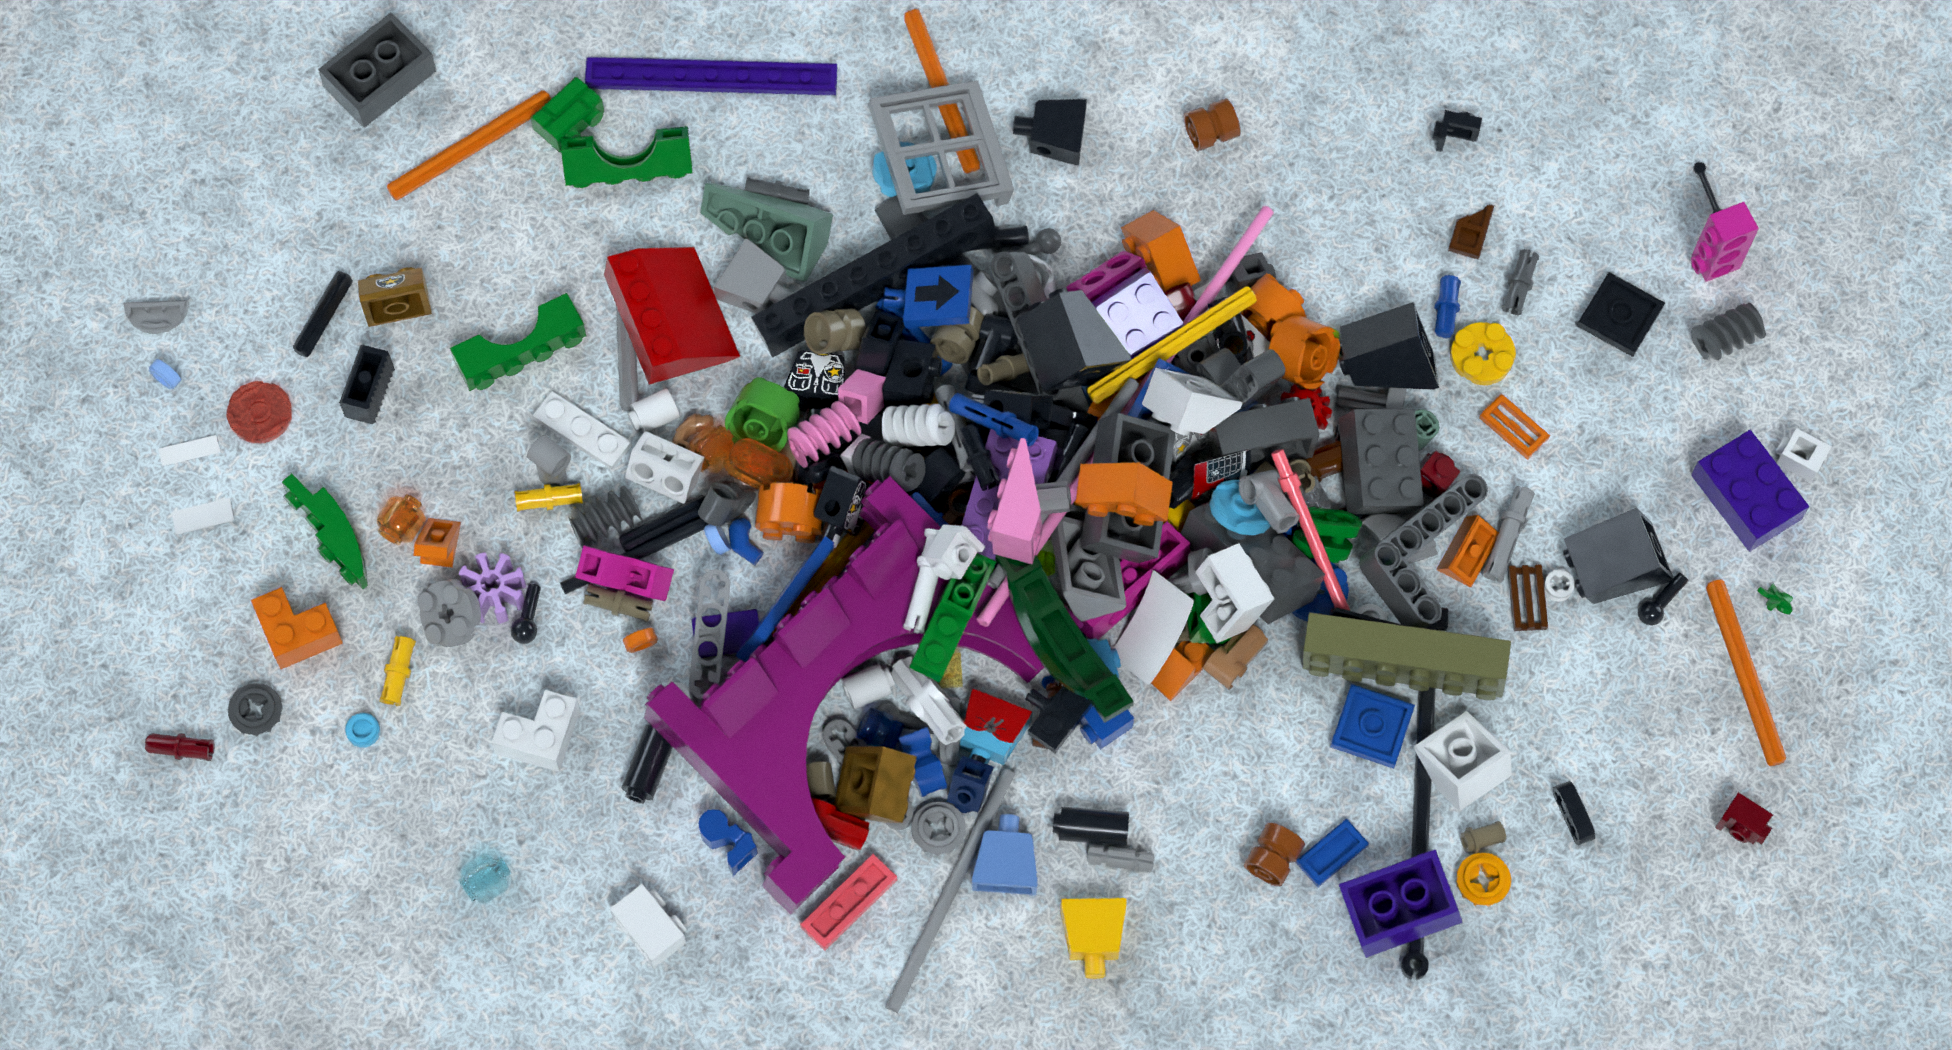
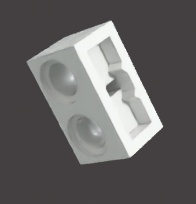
[625,431,704,504]

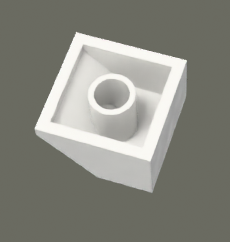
[1142,368,1243,436]
[1414,711,1512,811]

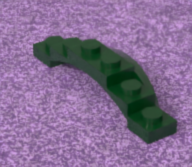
[995,554,1134,723]

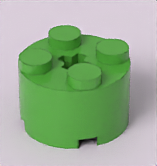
[725,377,800,456]

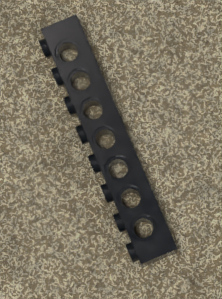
[751,193,997,358]

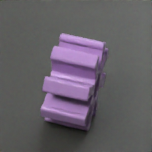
[459,552,526,624]

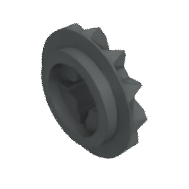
[228,683,283,737]

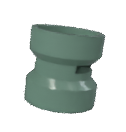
[1415,409,1440,451]

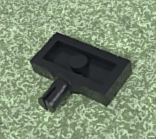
[1025,686,1093,754]

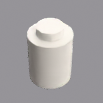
[627,388,680,433]
[841,664,895,710]

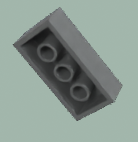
[1080,413,1176,563]
[1180,501,1325,624]

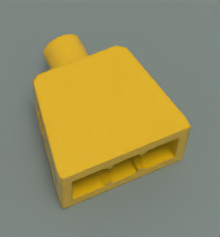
[1060,898,1127,979]

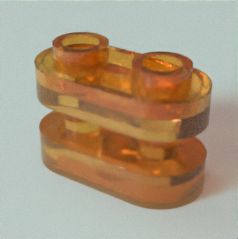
[723,438,793,490]

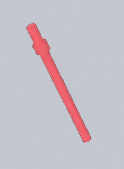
[1271,449,1350,611]

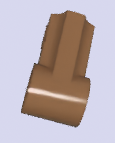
[1203,624,1268,690]

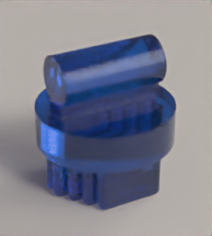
[856,707,905,750]

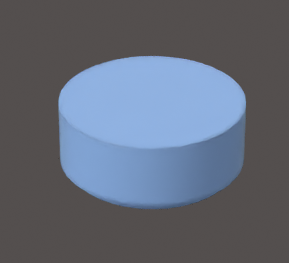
[148,359,181,389]
[704,524,731,555]

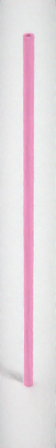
[977,206,1273,627]

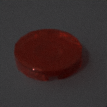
[226,381,292,443]

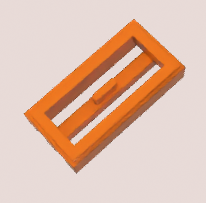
[1479,393,1550,460]

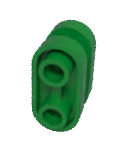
[1291,507,1362,563]

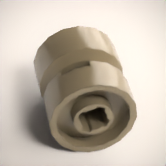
[930,306,984,364]
[804,308,866,354]

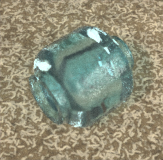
[458,853,511,904]

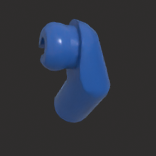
[728,518,764,566]

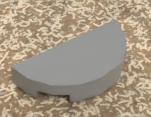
[123,300,189,334]

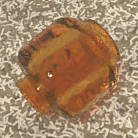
[689,425,737,473]
[376,494,426,545]

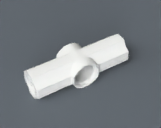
[891,656,967,745]

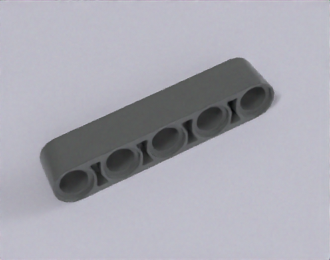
[991,251,1079,401]

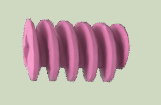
[787,401,861,468]

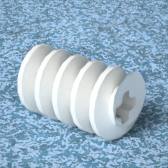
[882,404,955,447]

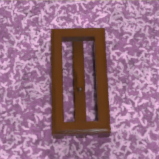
[1508,564,1548,631]

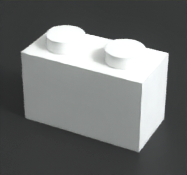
[609,884,687,969]

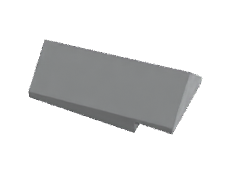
[1051,505,1126,622]

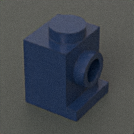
[946,755,994,813]

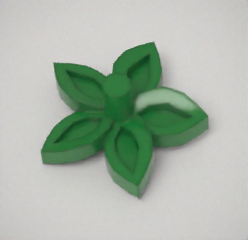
[1757,583,1793,615]

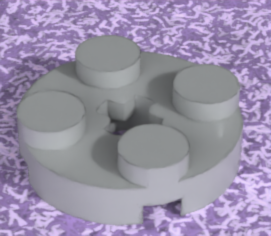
[418,579,481,647]

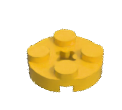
[1450,322,1516,385]

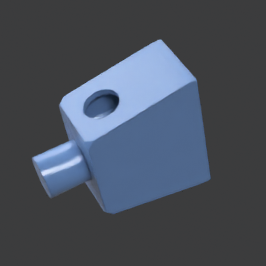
[972,814,1038,895]

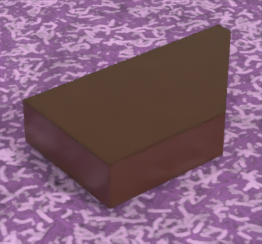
[1448,204,1494,260]

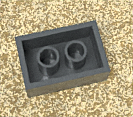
[318,13,436,128]
[1208,397,1320,470]
[1339,409,1424,514]

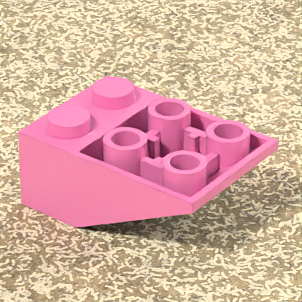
[987,438,1042,564]

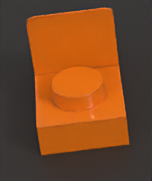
[414,518,461,568]
[1151,641,1214,701]

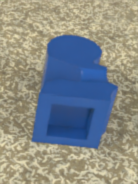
[897,727,947,798]
[698,809,758,876]

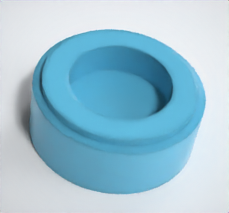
[345,713,380,748]

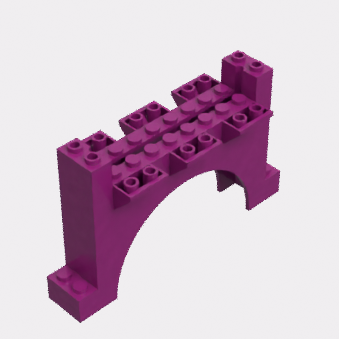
[644,476,1084,915]

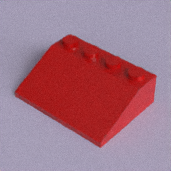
[604,247,740,385]

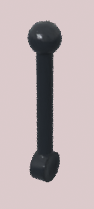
[1693,162,1722,214]

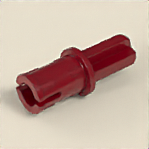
[145,733,215,761]

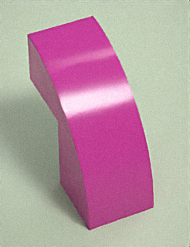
[575,546,674,601]

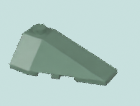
[700,182,833,282]

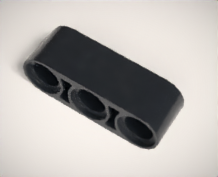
[906,447,966,511]

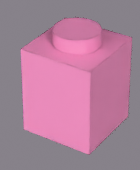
[838,369,886,424]

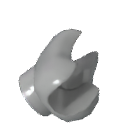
[971,270,999,317]

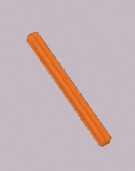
[904,9,980,174]
[387,90,551,200]
[1706,579,1786,766]

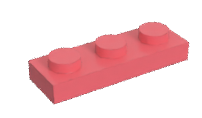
[800,854,897,951]

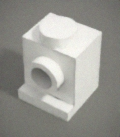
[1775,428,1832,484]
[924,524,985,580]

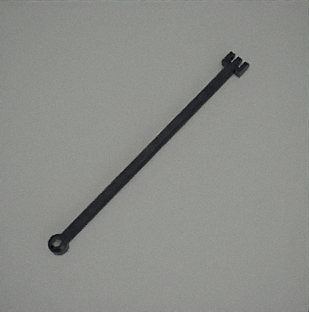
[1401,607,1448,980]

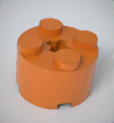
[1241,273,1307,342]
[1269,315,1340,389]
[755,483,822,544]

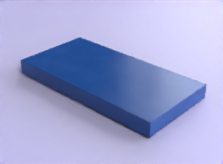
[735,536,834,662]

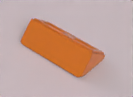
[1436,515,1499,587]

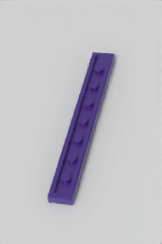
[585,57,838,95]

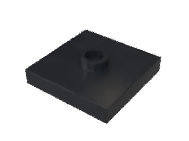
[1577,272,1665,357]

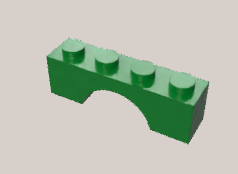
[561,126,693,188]
[450,293,586,391]

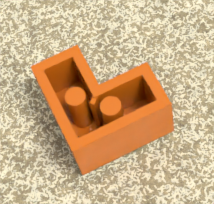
[1121,210,1201,292]
[1075,463,1173,526]
[251,587,343,669]

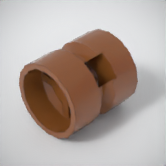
[1184,98,1241,151]
[1244,822,1305,887]

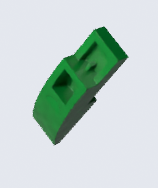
[282,473,368,589]
[909,553,996,682]

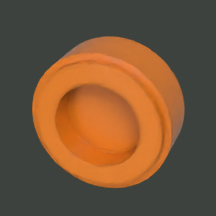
[623,628,658,653]

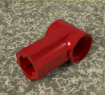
[811,798,869,851]

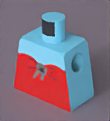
[960,688,1032,765]

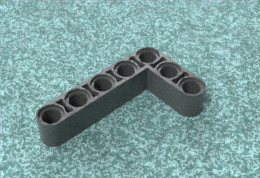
[1359,474,1488,629]

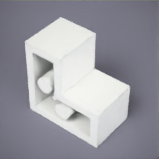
[1195,543,1275,643]
[491,690,580,772]

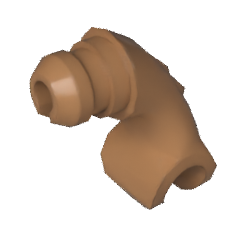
[672,412,714,451]

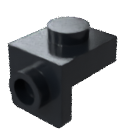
[1432,110,1482,152]

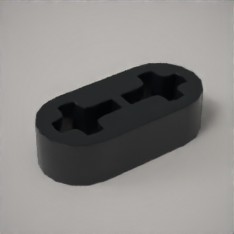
[1553,781,1595,845]

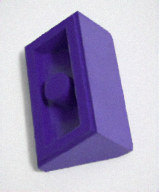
[691,609,759,658]

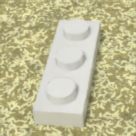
[533,391,632,470]

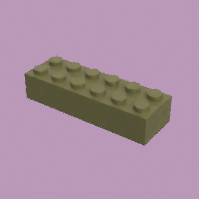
[1303,613,1511,700]

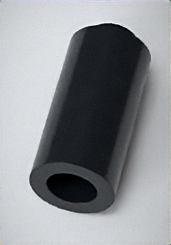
[621,725,673,803]
[1053,807,1129,846]

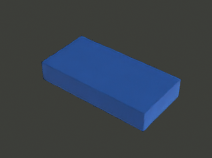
[1295,819,1369,888]

